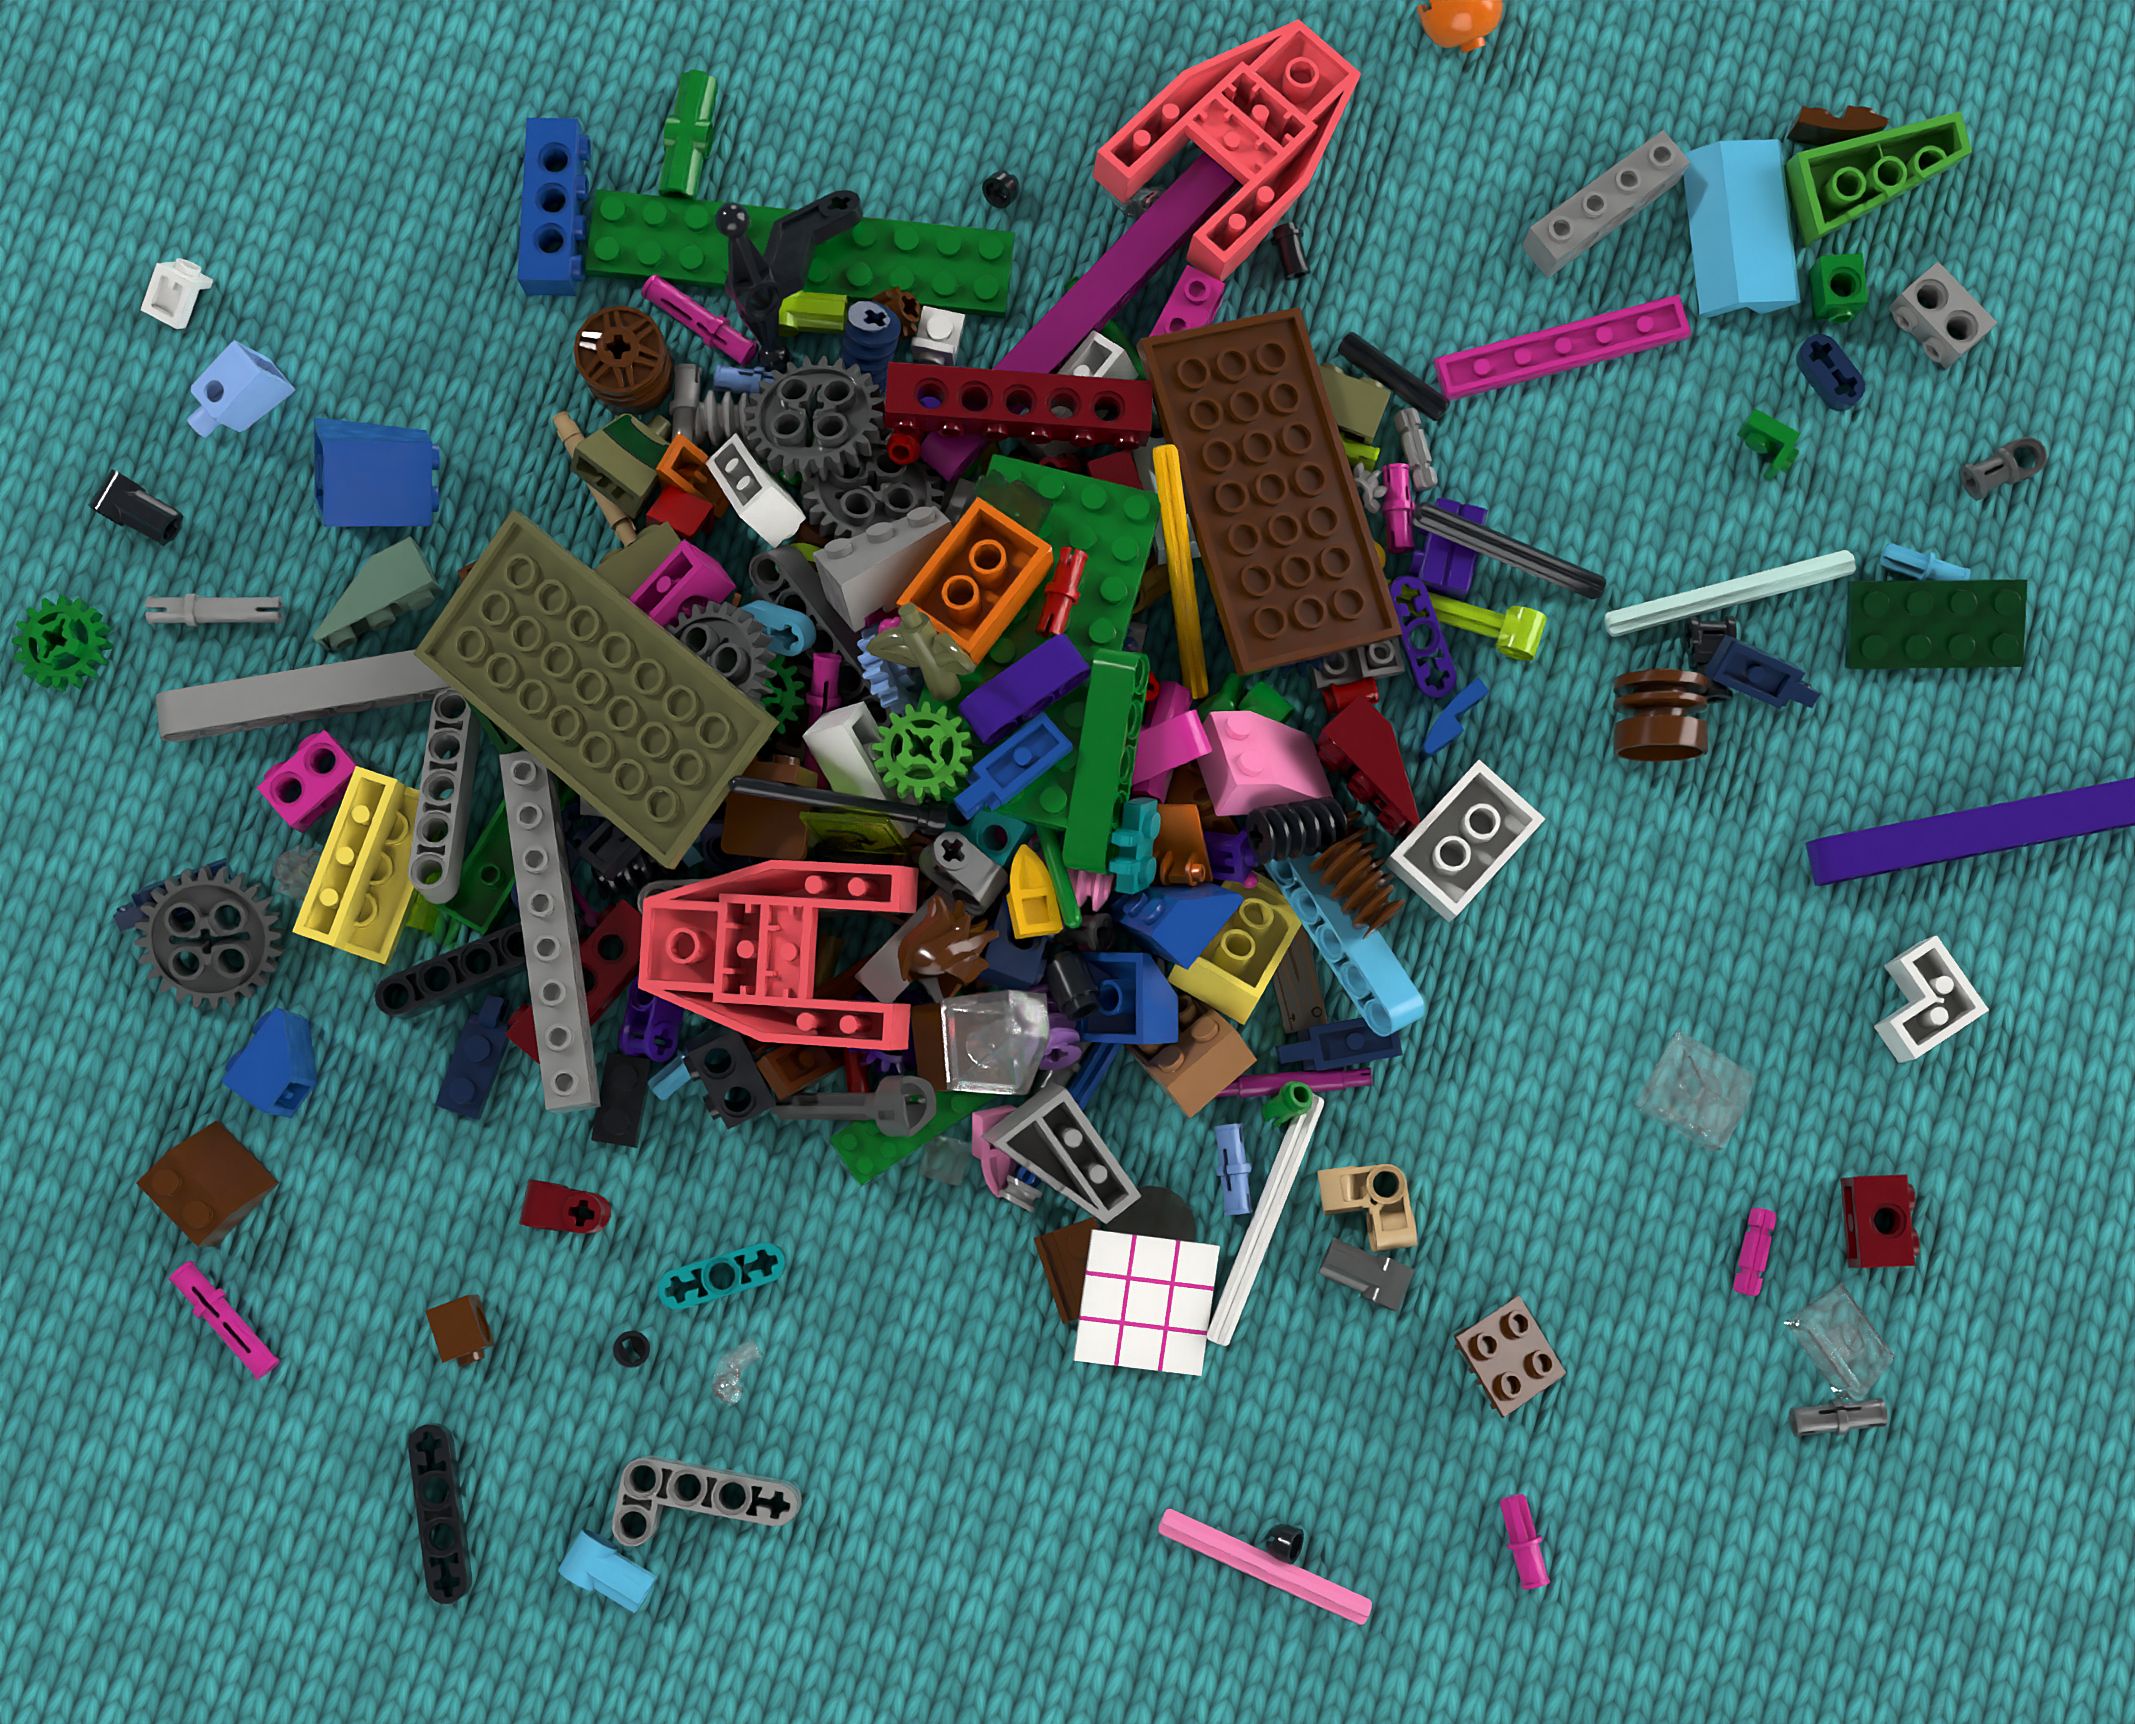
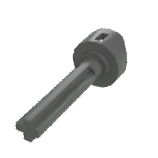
[771,1075,936,1137]

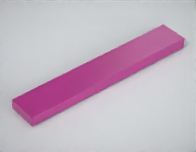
[1433,294,1692,401]

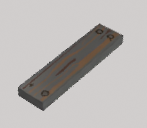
[1252,864,1328,1035]

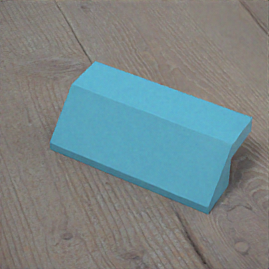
[1683,139,1801,318]

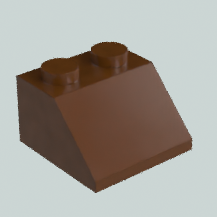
[136,1120,279,1247]

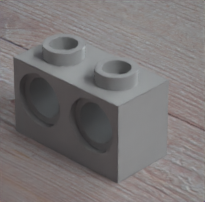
[1888,261,1997,370]

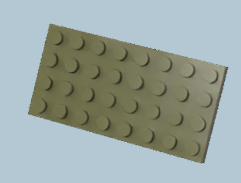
[413,510,779,869]

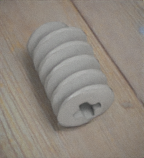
[695,390,751,446]

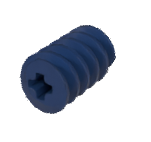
[839,301,901,394]

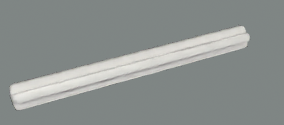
[1207,1094,1324,1346]

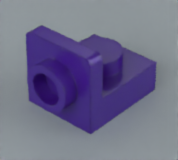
[1202,823,1260,883]

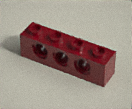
[505,899,643,1065]

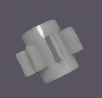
[1352,462,1387,514]

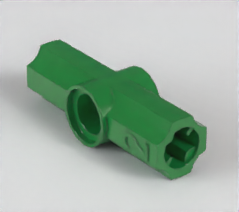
[658,70,719,200]

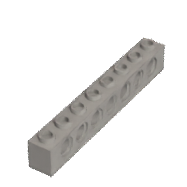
[499,751,601,1114]

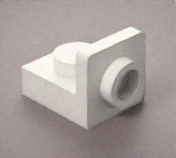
[141,258,213,329]
[911,306,966,367]

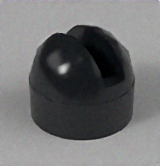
[982,170,1020,209]
[613,1331,650,1368]
[1266,1524,1304,1565]

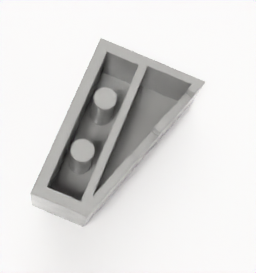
[813,506,952,632]

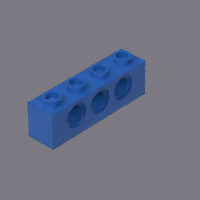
[517,118,591,296]

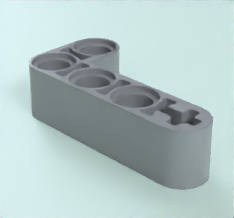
[612,1455,802,1546]

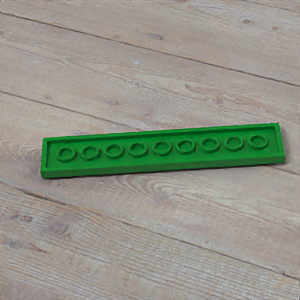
[585,189,1015,318]

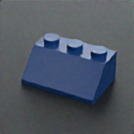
[1103,880,1245,970]

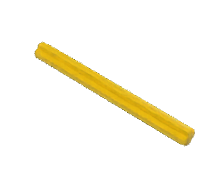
[1152,444,1209,699]

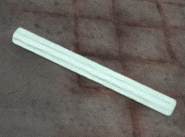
[1604,550,1856,637]

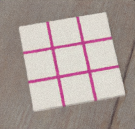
[1073,1229,1220,1376]

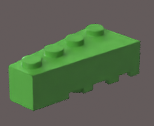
[1784,111,1972,248]

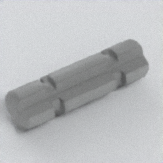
[1394,408,1438,492]

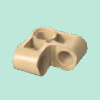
[1317,1164,1417,1252]

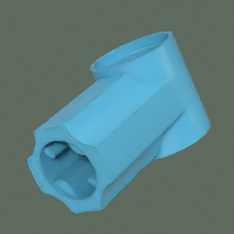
[558,1529,657,1613]

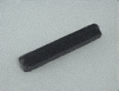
[1338,332,1450,421]

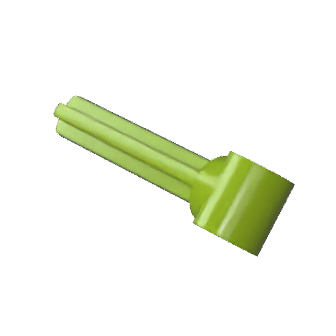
[1386,579,1547,661]

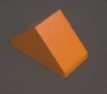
[655,433,730,519]

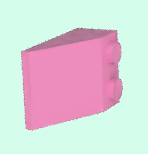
[1197,711,1334,816]

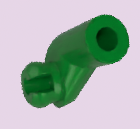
[1196,672,1245,724]

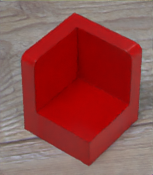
[646,483,715,540]

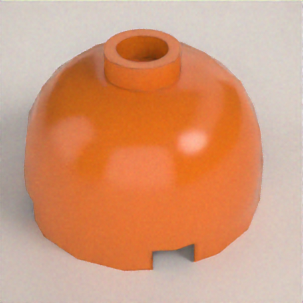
[1416,0,1503,54]

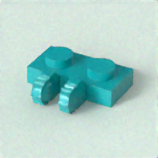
[1108,797,1161,894]

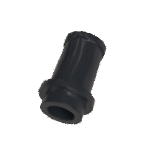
[1270,222,1311,281]

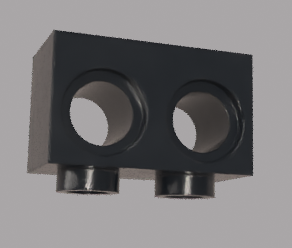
[682,1024,776,1130]

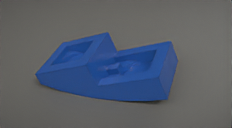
[1418,677,1489,762]

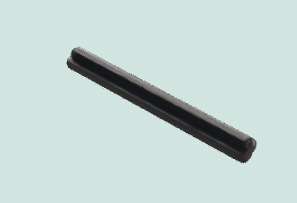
[1412,502,1607,599]

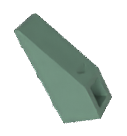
[312,537,443,651]

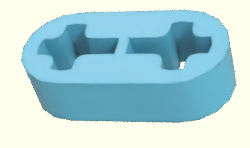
[741,600,816,656]

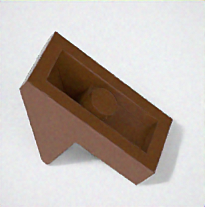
[755,1043,845,1101]

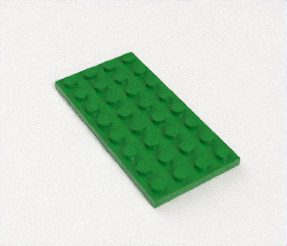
[895,454,1161,832]

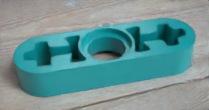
[657,1242,787,1310]

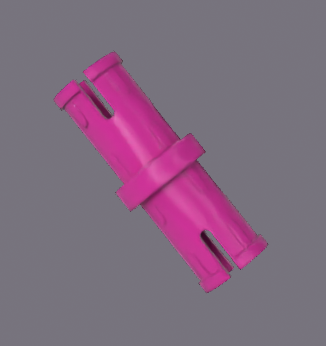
[1381,463,1415,554]

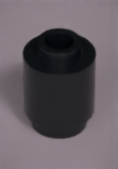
[1043,951,1101,1021]

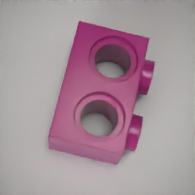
[1149,265,1226,337]
[256,730,362,833]

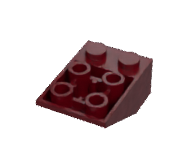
[1315,694,1420,840]

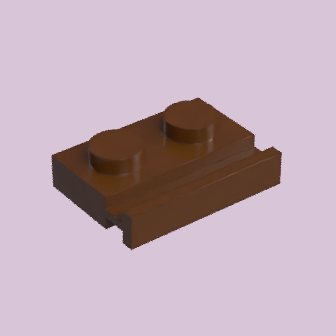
[1033,1217,1099,1324]

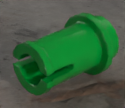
[1262,1081,1313,1127]

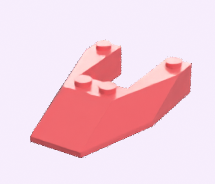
[1092,19,1361,282]
[638,860,919,1050]

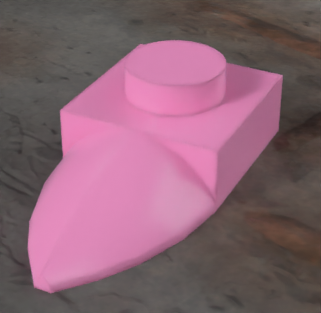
[972,1104,1017,1198]

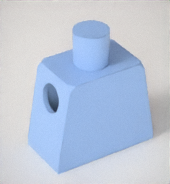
[187,340,295,438]

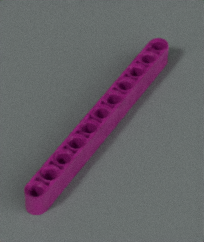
[919,151,1241,483]

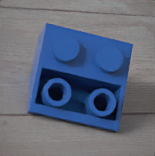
[221,1007,318,1118]

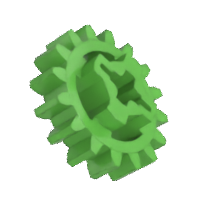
[872,701,974,803]

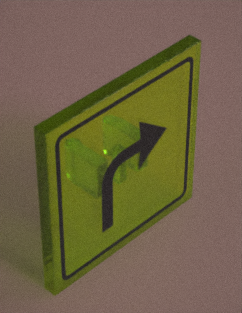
[799,811,911,855]

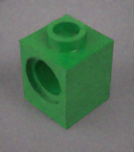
[1808,253,1868,324]

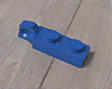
[954,712,1073,820]

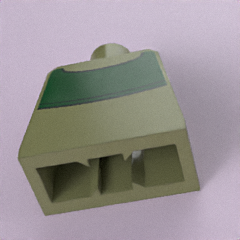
[570,413,672,519]

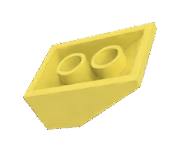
[1167,870,1302,1025]

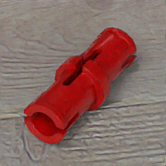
[1034,547,1089,640]

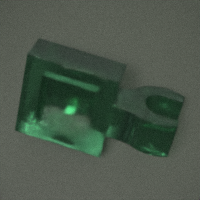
[972,469,1054,536]

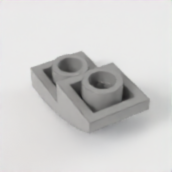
[1308,638,1405,692]

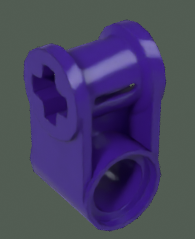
[618,975,685,1062]

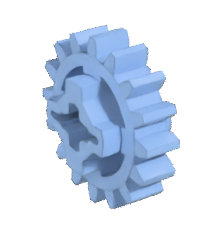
[857,620,925,717]

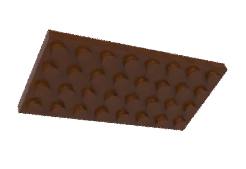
[1136,307,1403,677]

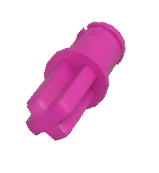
[1500,1494,1550,1590]

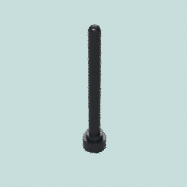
[728,775,948,837]

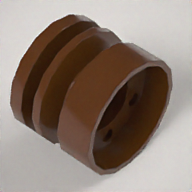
[573,305,675,416]
[1613,668,1708,762]

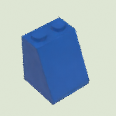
[314,418,440,526]

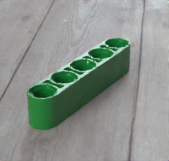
[1062,648,1150,876]

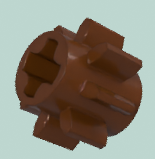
[872,286,921,340]

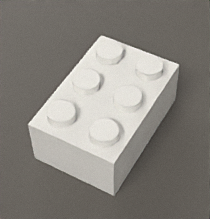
[1384,760,1545,922]

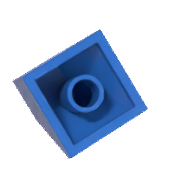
[1075,952,1178,1045]

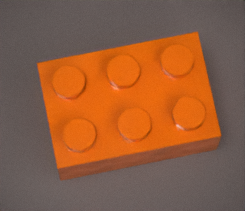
[896,497,1054,667]

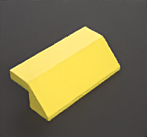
[292,766,446,966]

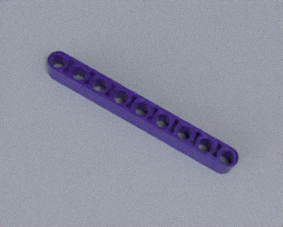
[1805,778,2135,886]

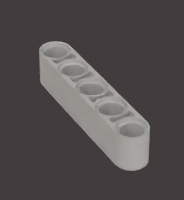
[408,687,481,904]

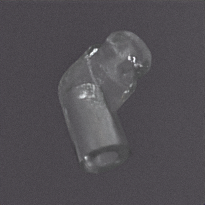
[1102,187,1163,218]
[712,1337,763,1405]

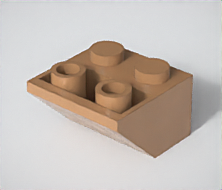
[1124,991,1257,1118]

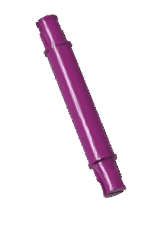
[1214,1067,1372,1099]

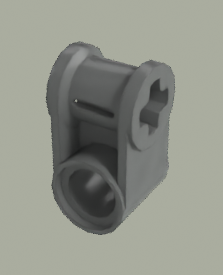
[919,831,1009,916]

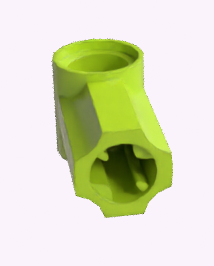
[779,290,848,337]

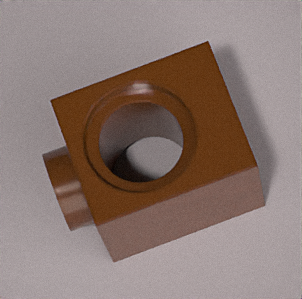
[425,1294,495,1367]

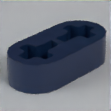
[1796,334,1865,411]

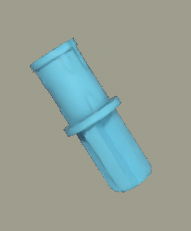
[1880,543,1971,580]
[648,1025,725,1100]

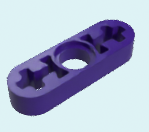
[1387,576,1457,698]

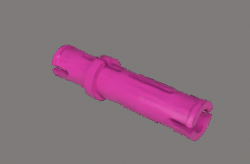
[641,274,759,367]
[804,652,842,789]
[168,1260,280,1380]

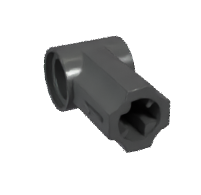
[1318,1238,1415,1312]

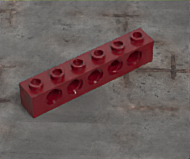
[884,362,1153,451]

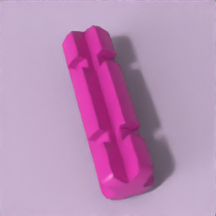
[1733,1207,1777,1296]

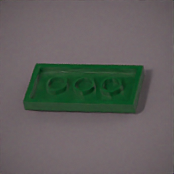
[1845,579,2027,669]

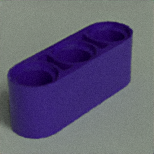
[958,633,1092,746]

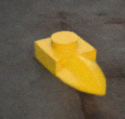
[1006,844,1063,939]

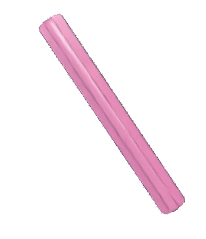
[1158,1509,1372,1625]

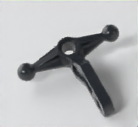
[715,190,864,374]

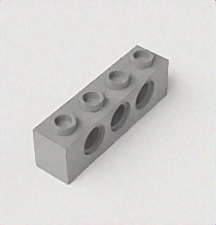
[1521,130,1690,279]

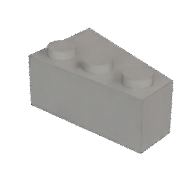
[981,1082,1141,1224]

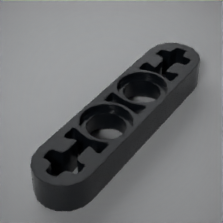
[408,1423,472,1604]

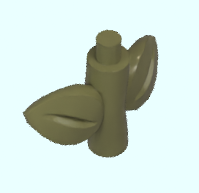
[866,603,976,702]

